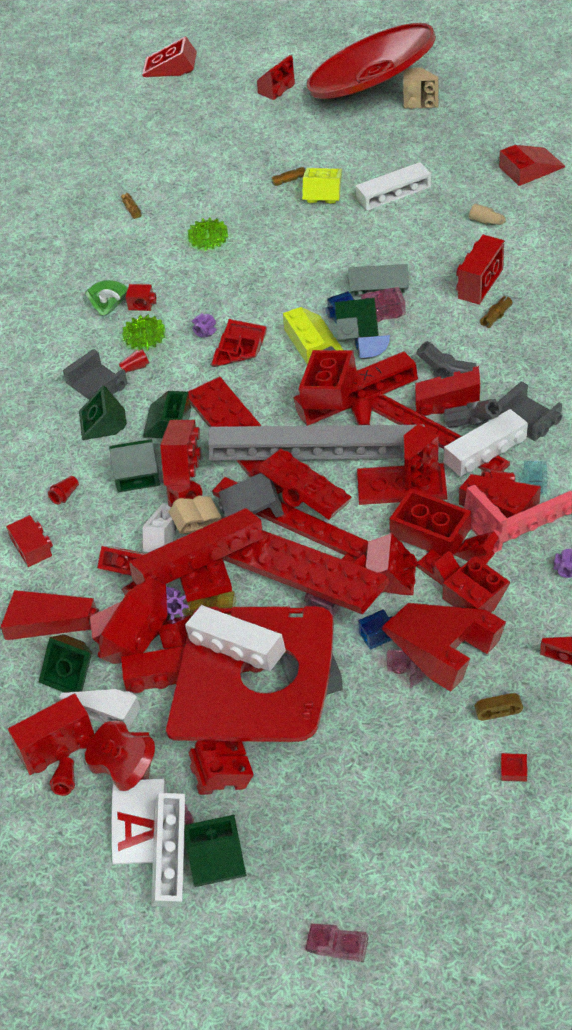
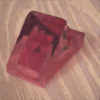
[387,650,427,688]

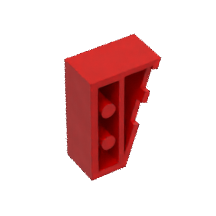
[415,366,480,416]
[459,474,541,518]

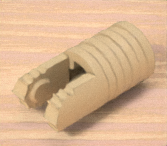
[469,203,506,225]

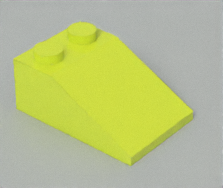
[302,168,342,203]

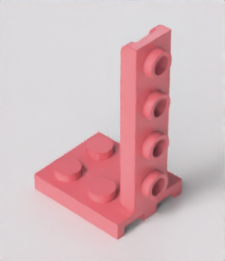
[464,485,572,553]

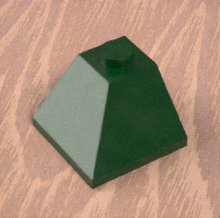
[335,298,379,342]
[79,386,127,440]
[38,634,92,693]

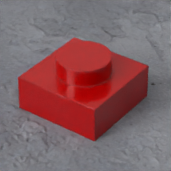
[501,753,527,782]

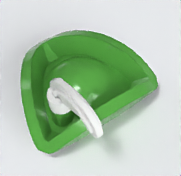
[85,280,128,315]

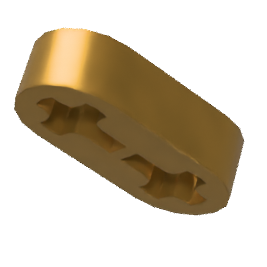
[474,693,524,721]

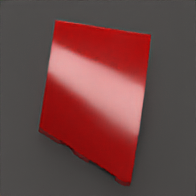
[211,319,267,367]

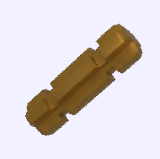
[272,167,306,186]
[121,193,142,219]

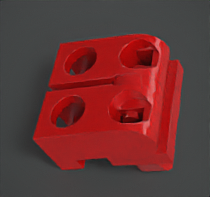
[188,741,254,795]

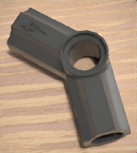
[416,341,477,378]
[444,399,502,427]

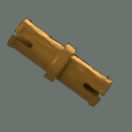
[480,296,513,328]

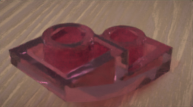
[305,924,369,963]

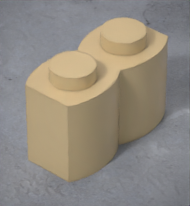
[168,496,222,534]

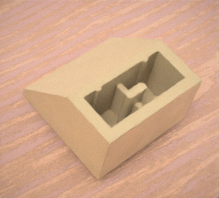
[403,68,439,109]

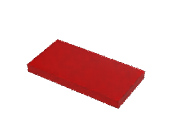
[357,463,447,505]

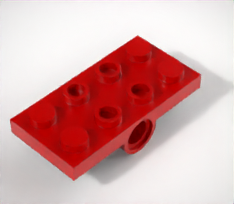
[257,449,352,520]
[180,558,233,602]

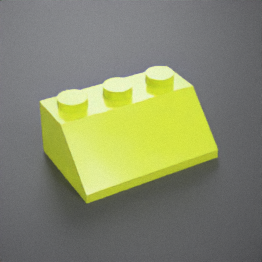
[283,307,343,364]

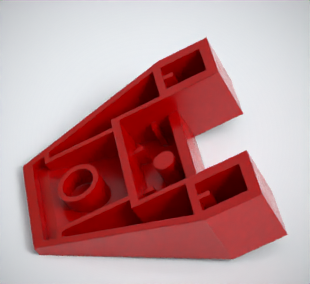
[382,603,506,692]

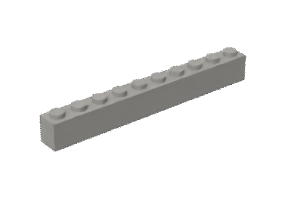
[209,425,425,460]

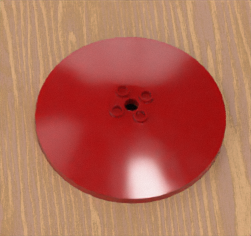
[307,23,436,99]

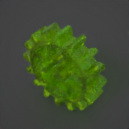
[188,217,228,250]
[122,314,166,350]

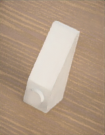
[143,503,177,552]
[59,689,140,729]

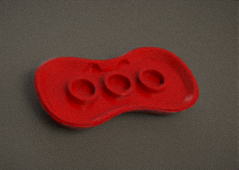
[85,721,155,791]

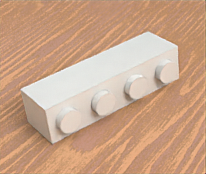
[356,162,431,211]
[443,409,528,477]
[185,605,286,671]
[151,793,185,907]

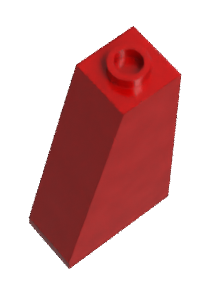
[1,590,99,640]

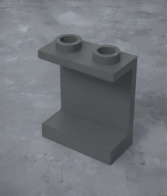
[63,349,128,399]
[498,381,563,441]
[218,473,284,518]

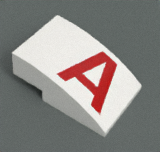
[112,779,167,865]

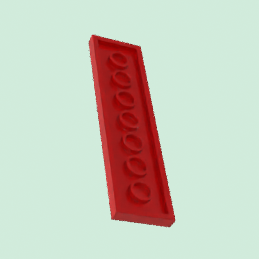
[188,377,284,494]
[222,530,390,615]

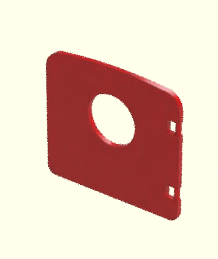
[166,606,334,742]

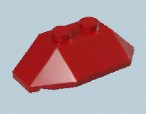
[98,576,168,664]

